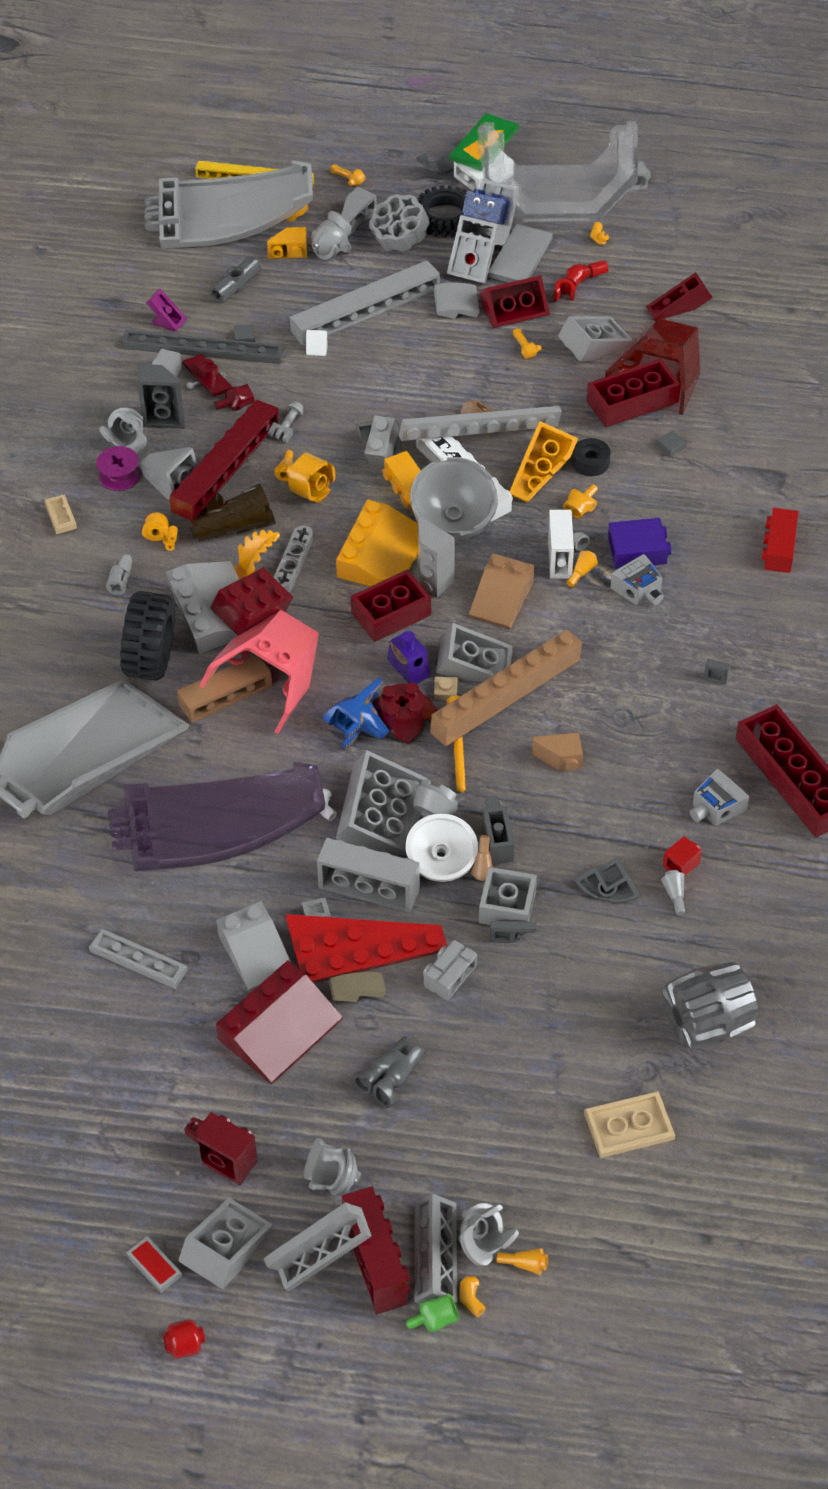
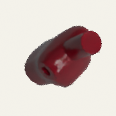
[215,384,255,411]

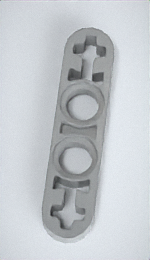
[274,525,313,592]

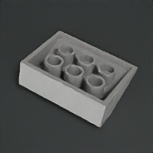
[166,561,239,654]
[336,750,428,856]

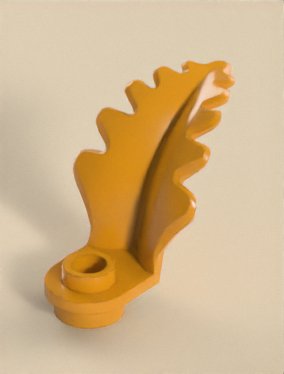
[234,530,280,580]

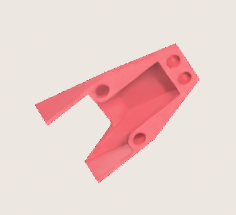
[199,610,319,734]

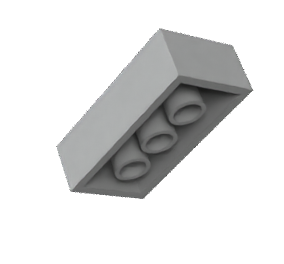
[317,838,420,913]

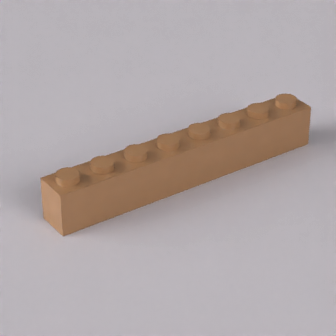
[430,629,582,747]

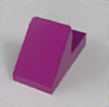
[146,288,187,332]

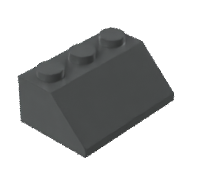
[137,364,185,429]

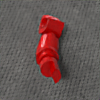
[553,260,608,302]

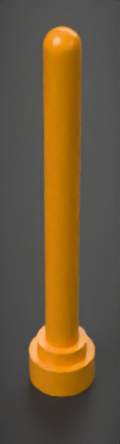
[447,695,466,793]

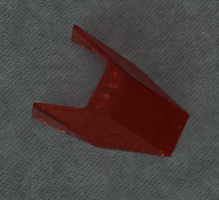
[605,318,700,415]

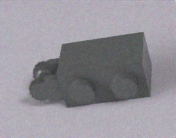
[482,796,514,864]

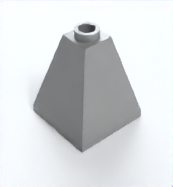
[139,447,198,500]

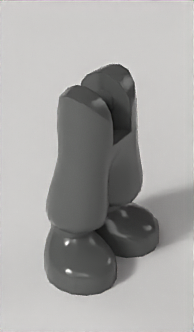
[353,1036,425,1108]

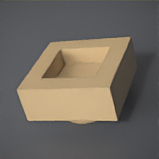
[434,677,458,701]

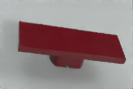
[182,354,232,397]

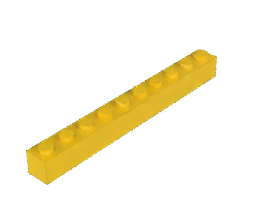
[195,161,314,187]

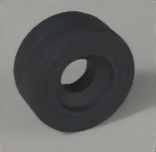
[572,438,611,476]

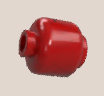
[163,1319,205,1359]

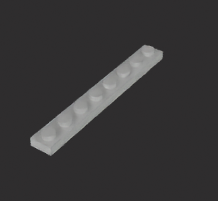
[399,406,562,441]

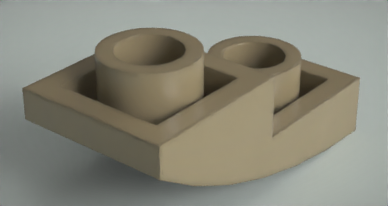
[329,972,386,1002]

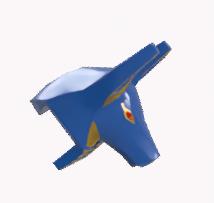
[323,678,389,750]

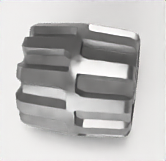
[662,961,758,1049]

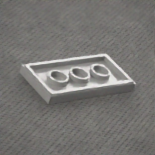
[488,224,553,283]

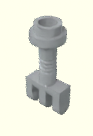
[268,401,303,443]

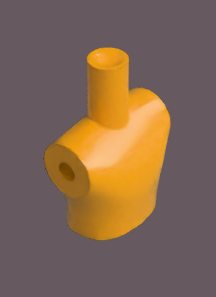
[563,484,598,519]

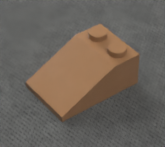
[469,553,534,629]

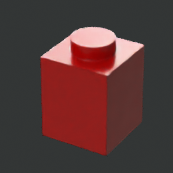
[663,836,702,876]

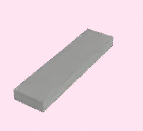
[89,929,188,989]

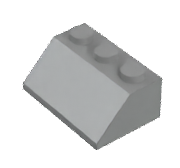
[418,517,455,597]

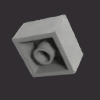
[479,867,537,925]

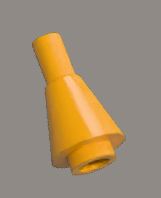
[274,450,294,482]
[566,551,598,587]
[497,1248,548,1275]

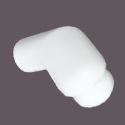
[314,789,337,821]

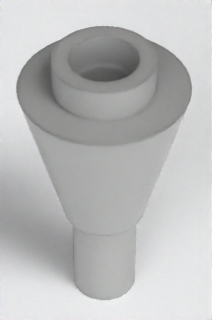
[661,870,686,916]

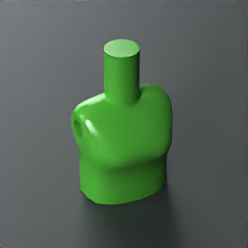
[406,1293,460,1332]

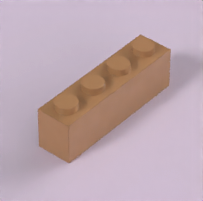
[177,655,272,723]

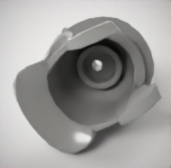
[311,211,351,260]
[99,407,147,454]
[304,1138,361,1196]
[458,1203,519,1266]

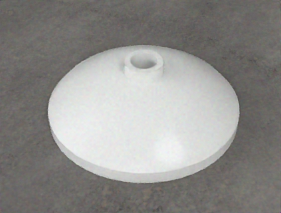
[405,814,478,882]

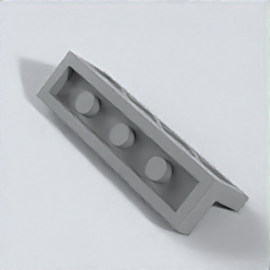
[414,1193,457,1304]
[264,1203,371,1291]

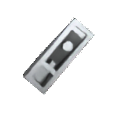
[342,187,377,236]

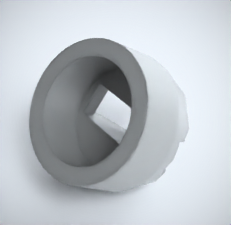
[573,532,590,551]

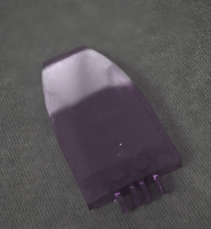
[108,762,326,871]

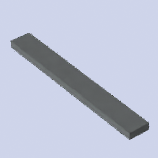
[121,330,284,364]

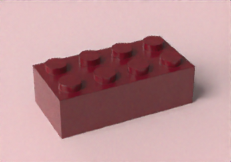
[586,358,681,427]
[341,1186,411,1315]

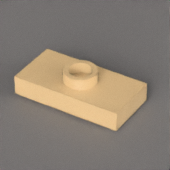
[44,494,77,534]

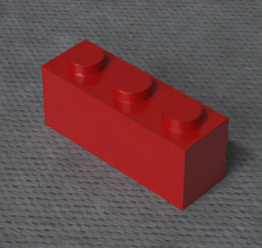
[761,508,799,573]

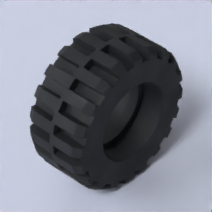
[120,591,175,681]

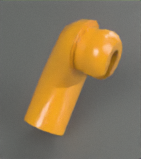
[590,222,609,245]
[459,1276,486,1317]

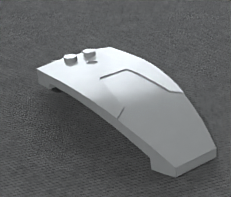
[145,160,313,249]

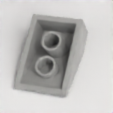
[558,316,634,362]
[436,623,513,682]
[216,901,291,992]
[178,1198,273,1289]

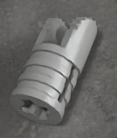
[106,554,132,595]

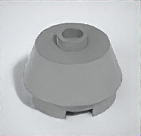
[413,779,460,818]

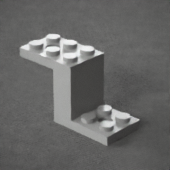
[447,179,520,283]

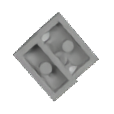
[434,283,480,319]

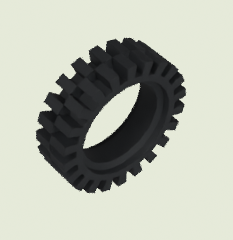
[417,185,475,238]

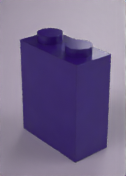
[608,518,671,569]

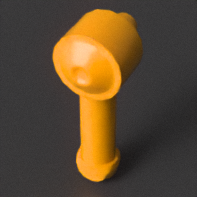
[330,164,365,187]
[513,328,542,359]

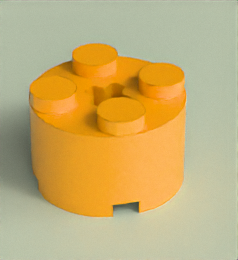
[287,452,335,502]

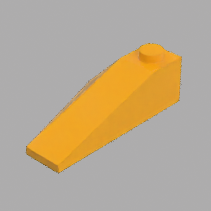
[509,421,578,503]

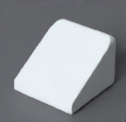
[306,330,328,356]

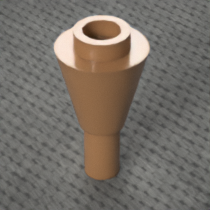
[470,835,493,881]

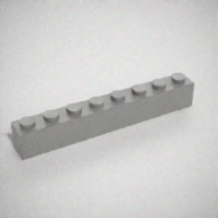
[290,260,440,346]

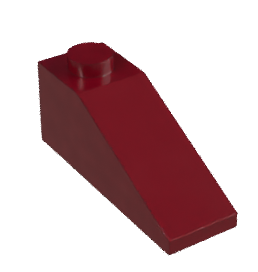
[646,272,713,321]

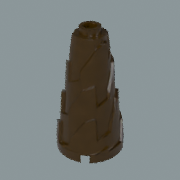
[189,483,276,542]

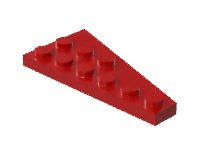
[285,914,447,983]

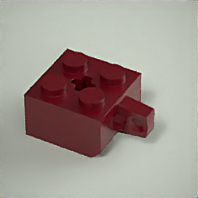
[184,1112,258,1185]

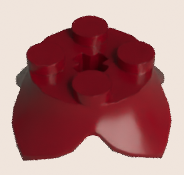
[373,683,437,744]

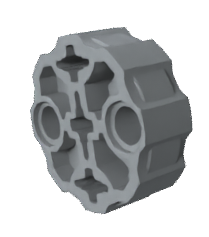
[369,194,429,252]

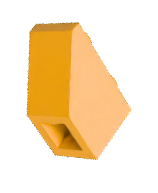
[267,227,307,259]

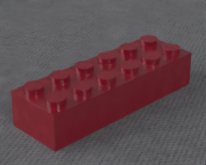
[735,704,828,838]

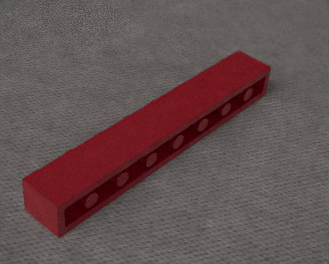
[169,400,278,521]

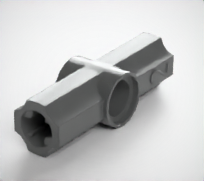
[210,256,261,303]

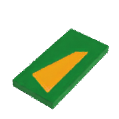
[450,113,519,171]

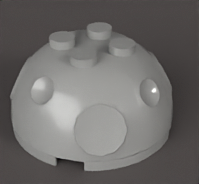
[410,457,498,542]

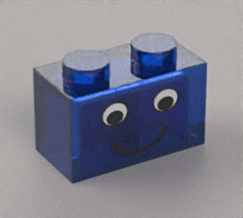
[462,188,509,225]

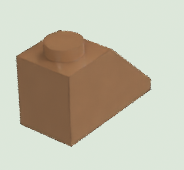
[532,733,583,771]

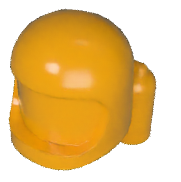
[142,512,178,551]

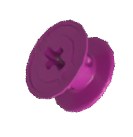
[96,446,141,491]

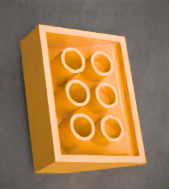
[336,499,418,587]

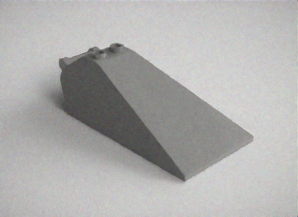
[0,679,189,818]

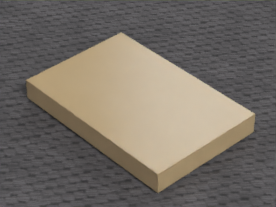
[584,1091,675,1158]

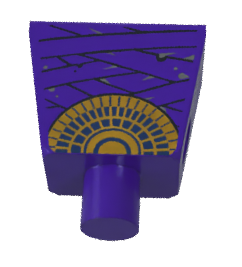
[387,631,430,684]

